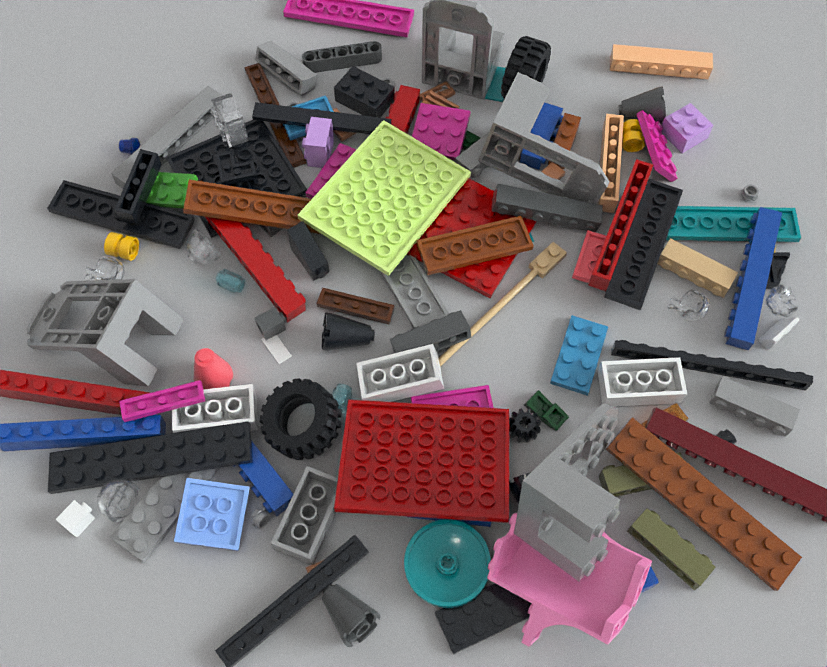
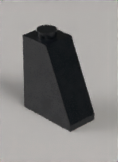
[287,221,329,281]

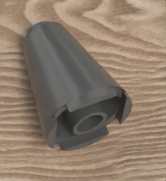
[618,86,666,121]
[322,584,380,647]

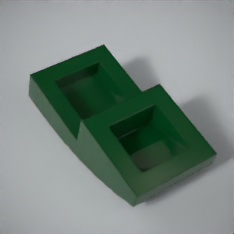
[524,390,569,431]

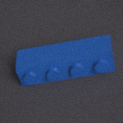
[520,102,563,170]
[234,440,293,517]

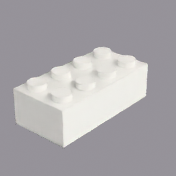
[356,344,444,402]
[597,358,687,407]
[172,384,258,433]

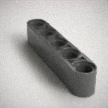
[302,41,382,73]

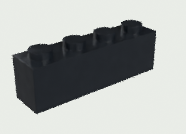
[114,149,162,225]

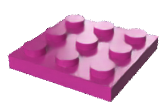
[412,103,471,160]

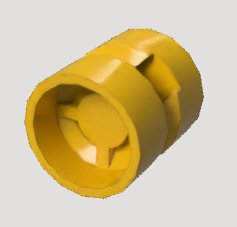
[622,119,645,152]
[104,232,139,261]

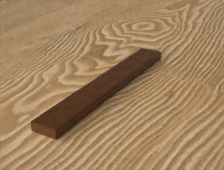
[244,63,306,168]

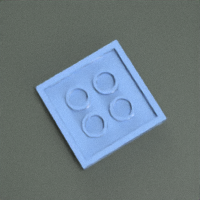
[174,478,250,551]

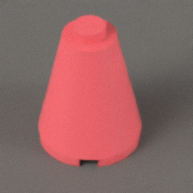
[194,348,233,389]

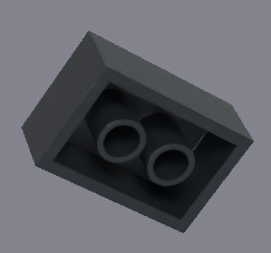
[334,66,395,118]

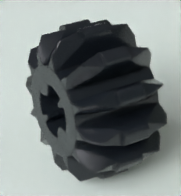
[509,408,541,443]

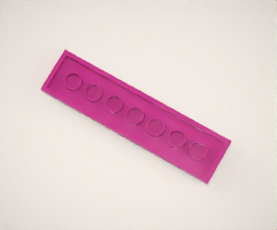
[283,0,414,37]

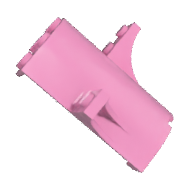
[487,513,652,647]

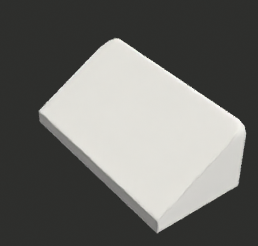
[758,317,799,349]

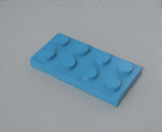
[550,315,608,396]

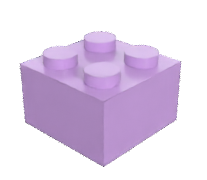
[662,103,714,153]
[302,117,334,168]

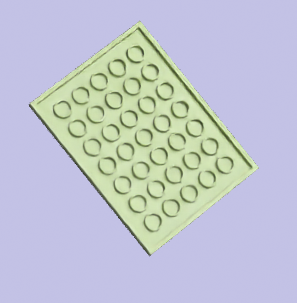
[298,120,471,276]

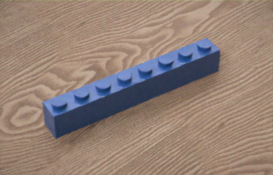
[724,207,782,350]
[0,415,166,451]

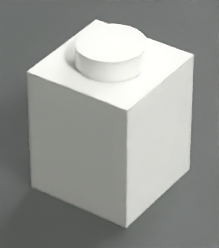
[55,500,95,537]

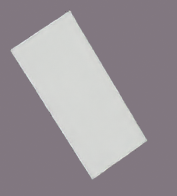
[261,335,292,364]

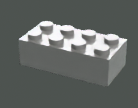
[271,466,338,565]

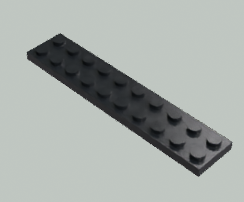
[48,421,252,494]

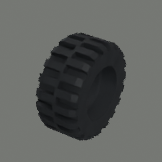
[501,36,551,99]
[259,378,342,460]

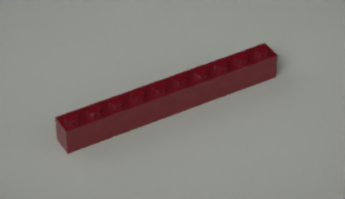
[644,407,827,523]

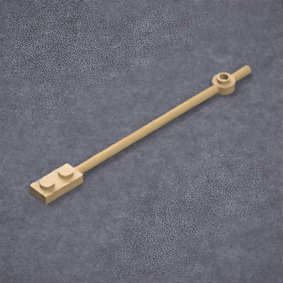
[438,242,567,367]

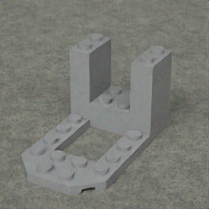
[422,0,504,100]
[478,72,610,204]
[27,279,184,386]
[514,403,620,581]

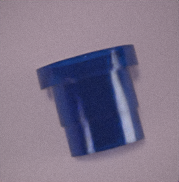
[119,138,140,155]

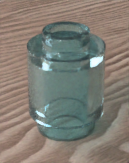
[216,269,245,293]
[332,384,353,414]

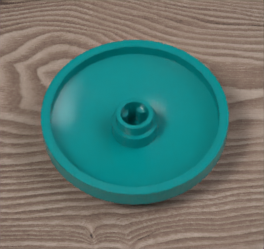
[404,519,491,608]

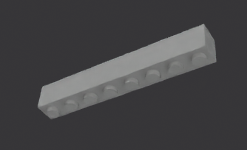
[111,86,226,188]

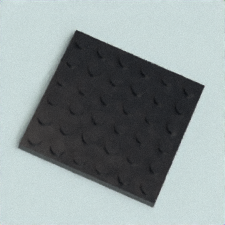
[167,120,307,238]

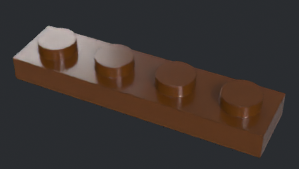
[317,287,394,325]

